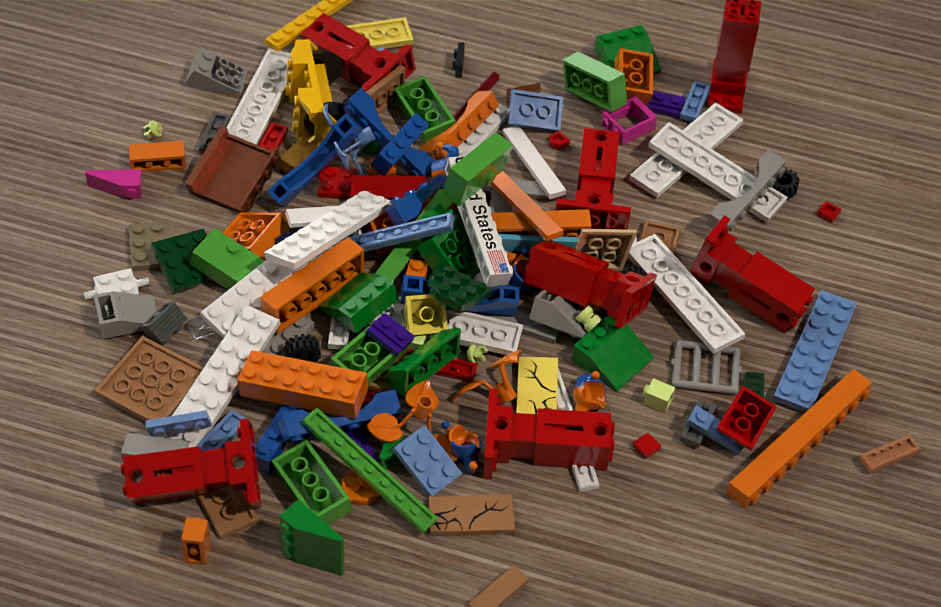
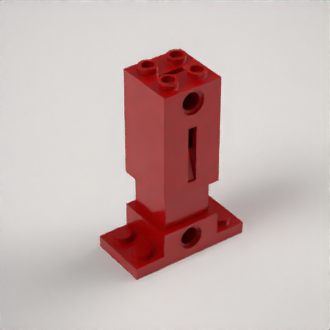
[707,0,762,114]
[301,13,416,92]
[555,128,631,230]
[689,215,815,334]
[524,240,657,329]
[484,388,615,480]
[120,418,262,509]

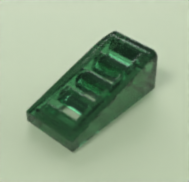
[743,371,765,398]

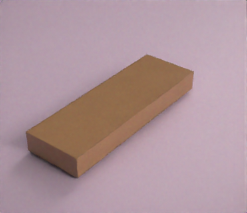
[468,565,529,607]

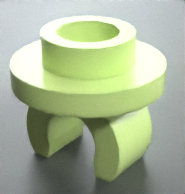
[144,120,162,139]
[467,345,488,364]

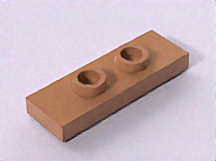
[858,435,922,474]

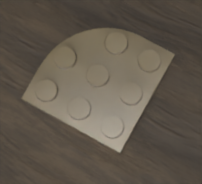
[129,222,182,271]

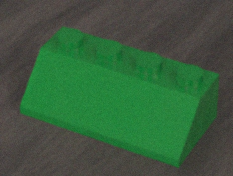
[387,328,461,398]

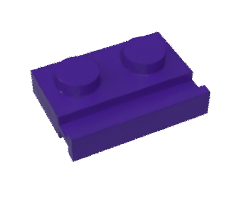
[647,90,686,119]
[366,312,415,357]

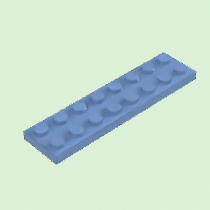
[773,290,857,413]

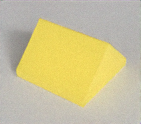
[403,294,448,335]

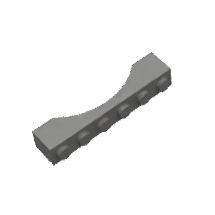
[706,149,787,232]

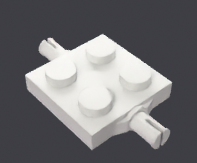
[83,268,150,300]

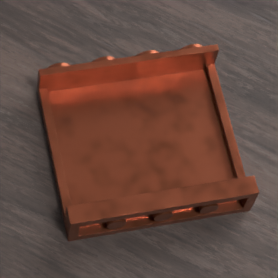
[185,126,281,213]

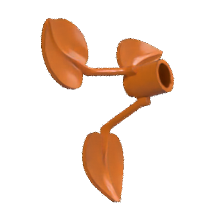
[452,349,522,404]
[367,380,458,462]

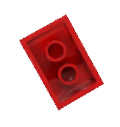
[716,385,777,451]

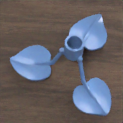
[323,104,376,175]

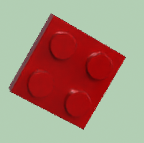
[318,167,357,200]

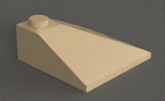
[575,229,637,271]

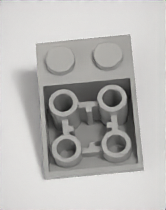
[186,47,248,94]
[529,290,588,338]
[93,291,157,339]

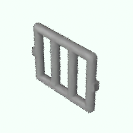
[671,340,742,395]

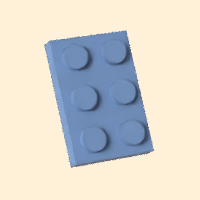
[508,89,563,132]
[392,425,462,497]

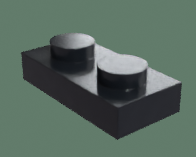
[452,42,465,78]

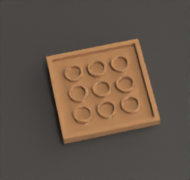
[94,336,204,421]

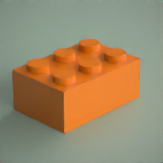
[614,48,653,106]

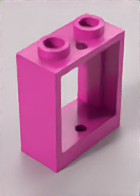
[601,96,657,145]

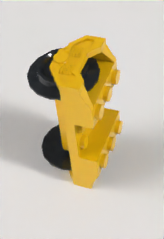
[285,39,347,147]

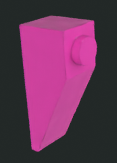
[85,170,143,198]

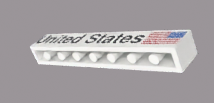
[444,156,513,287]

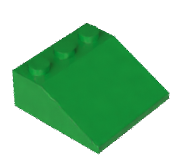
[594,25,661,74]
[416,213,480,278]
[318,272,399,333]
[572,316,654,392]
[279,500,345,576]

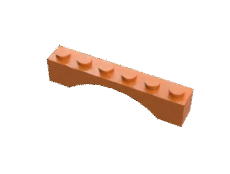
[418,91,499,161]

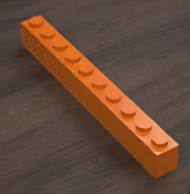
[726,369,872,509]

